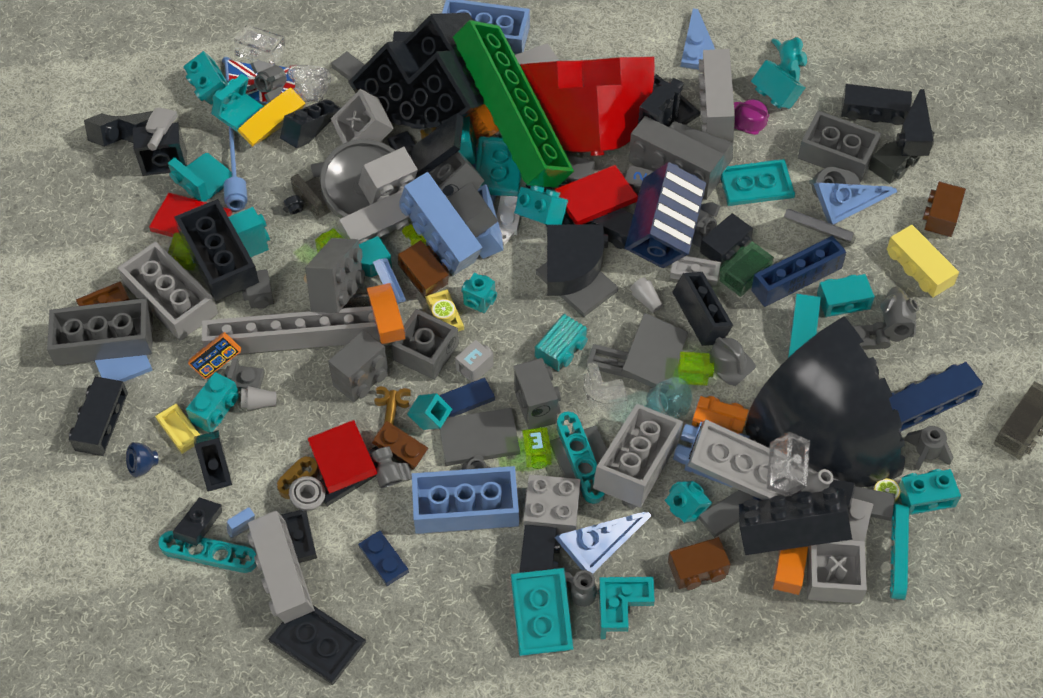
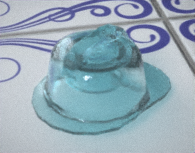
[644,377,693,419]

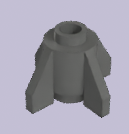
[247,60,287,103]
[692,202,721,248]
[905,426,954,470]

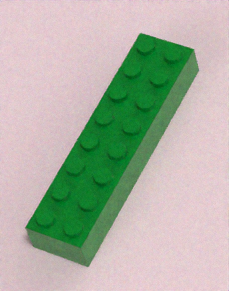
[453,20,574,187]

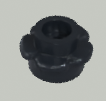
[283,195,305,215]

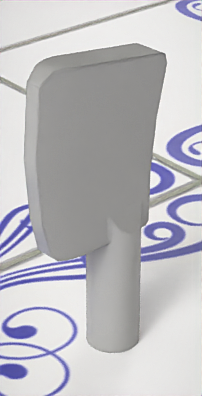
[146,108,178,150]

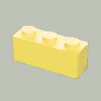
[887,225,959,297]

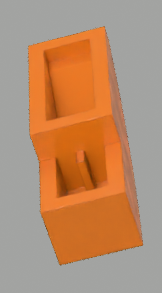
[367,283,405,344]
[773,546,808,595]

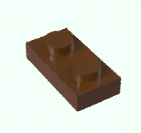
[76,281,129,306]
[372,420,428,470]

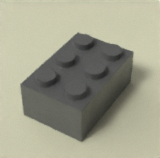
[798,110,881,182]
[305,238,365,313]

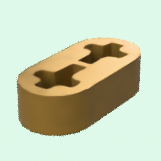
[277,457,319,499]

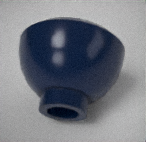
[126,442,159,478]

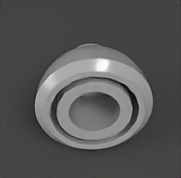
[289,476,325,511]

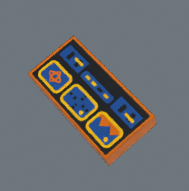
[188,332,241,380]

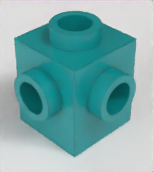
[461,272,497,314]
[664,481,712,523]

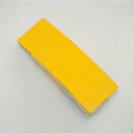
[237,87,306,147]

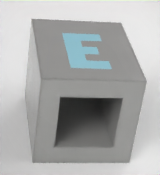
[455,340,494,382]

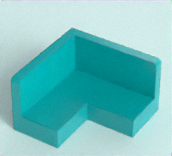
[599,577,655,639]

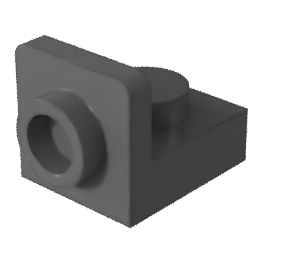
[225,358,265,391]

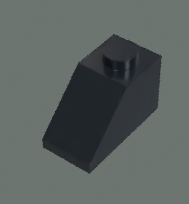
[194,430,232,492]

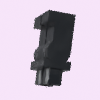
[638,78,684,126]

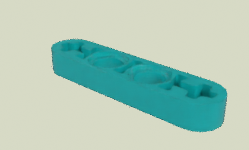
[557,411,605,504]
[890,504,909,600]
[158,531,257,573]

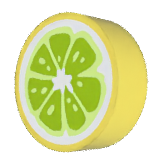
[432,299,456,323]
[874,479,900,503]

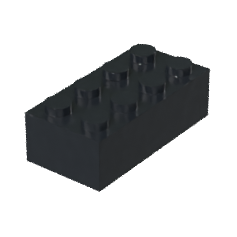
[174,199,259,301]
[739,487,853,555]

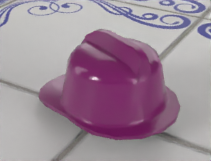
[734,99,770,135]

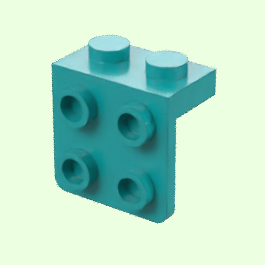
[211,74,264,134]
[168,153,232,202]

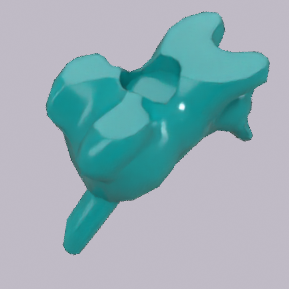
[771,37,807,82]

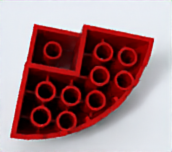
[519,57,655,156]

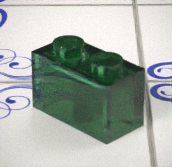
[719,241,774,297]

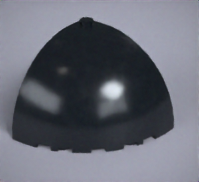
[348,13,484,129]
[745,316,905,488]

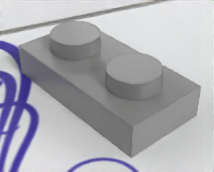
[670,256,721,286]
[848,498,873,541]

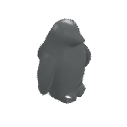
[880,287,919,342]

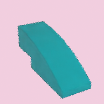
[788,294,821,358]

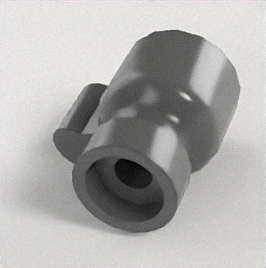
[371,447,412,488]
[565,570,597,607]

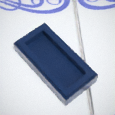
[440,377,495,417]

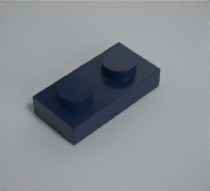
[358,530,409,586]

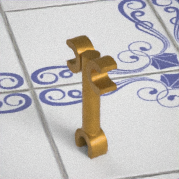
[374,386,411,425]

